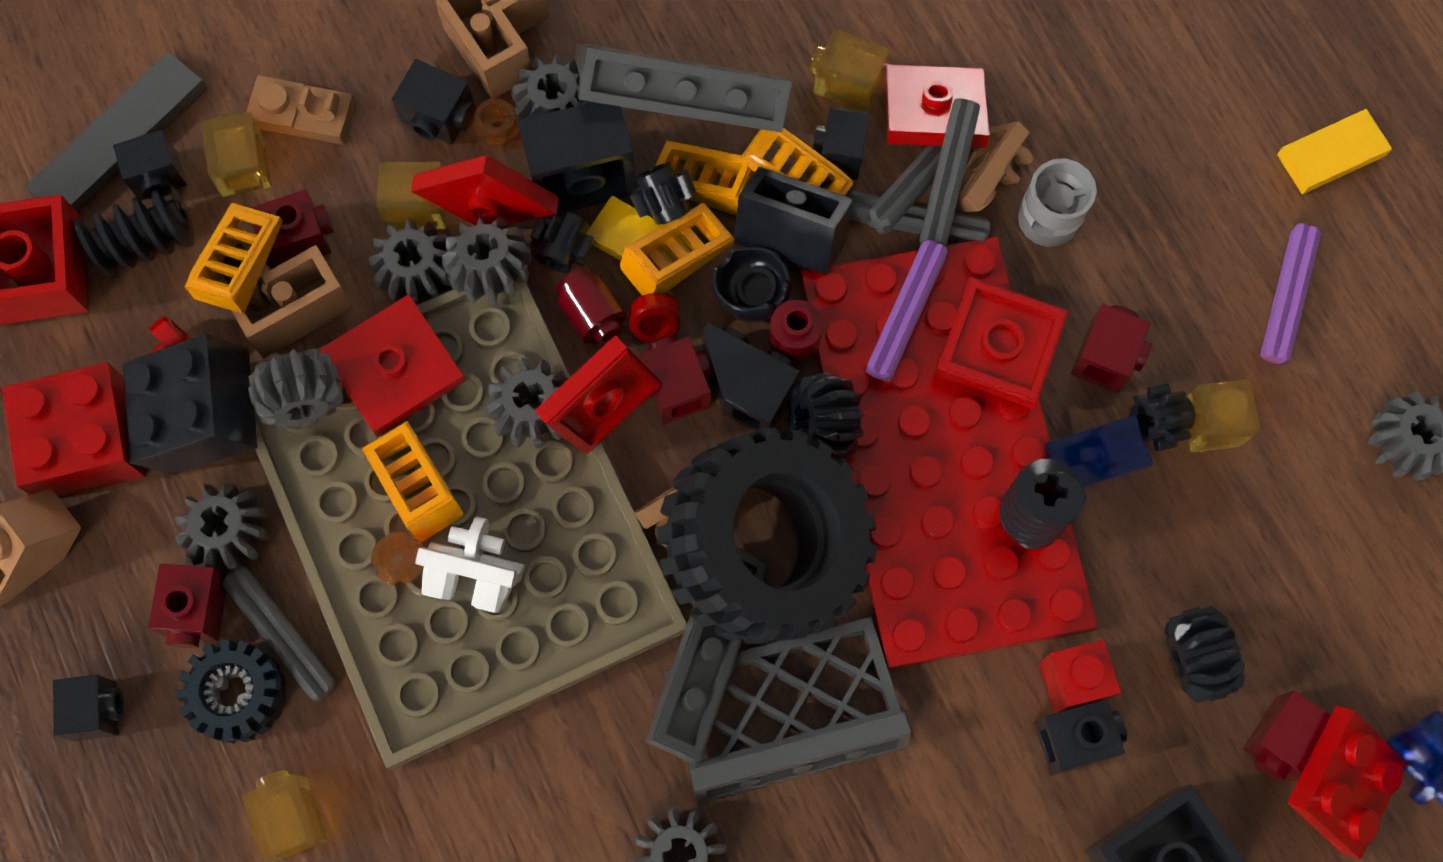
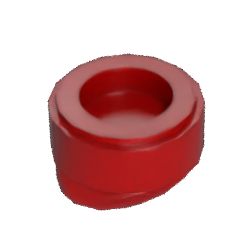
[629,293,680,343]
[149,316,191,354]

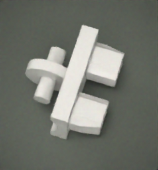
[415,516,525,613]

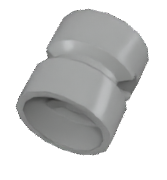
[1017,158,1097,247]

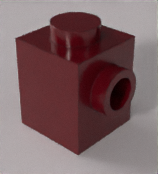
[251,189,334,269]
[1070,304,1152,393]
[640,337,713,425]
[148,564,227,648]
[1243,690,1331,782]

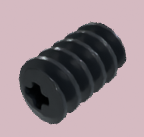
[73,184,194,277]
[999,459,1087,549]

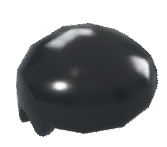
[712,246,792,322]

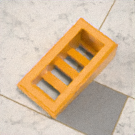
[739,128,854,196]
[655,140,755,216]
[620,202,735,296]
[185,203,283,314]
[362,421,464,542]

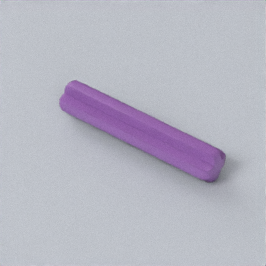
[1260,223,1321,365]
[866,240,948,382]

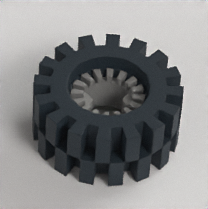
[176,639,287,744]

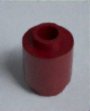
[555,267,627,345]
[769,300,823,365]

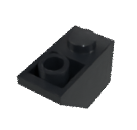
[703,323,800,431]

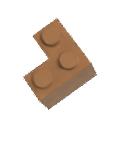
[435,0,550,100]
[199,229,353,359]

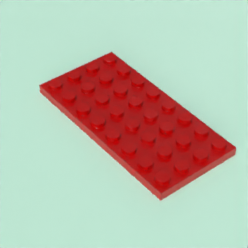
[800,236,1098,670]

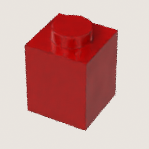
[1039,639,1121,713]

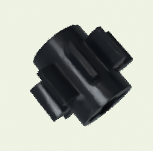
[630,162,696,225]
[530,209,594,273]
[1129,383,1196,451]

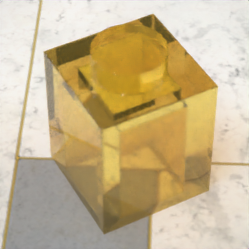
[809,29,890,113]
[201,112,272,197]
[376,162,446,229]
[1187,379,1261,452]
[241,770,329,862]

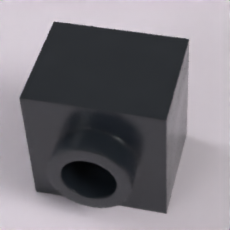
[813,107,869,180]
[113,129,187,200]
[53,674,124,741]

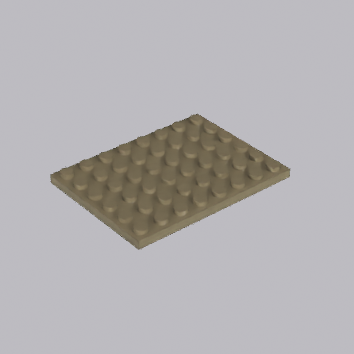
[254,283,687,770]

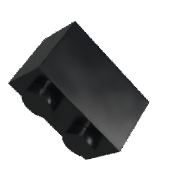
[734,167,853,275]

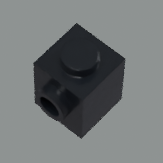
[392,59,476,145]
[1034,699,1127,775]

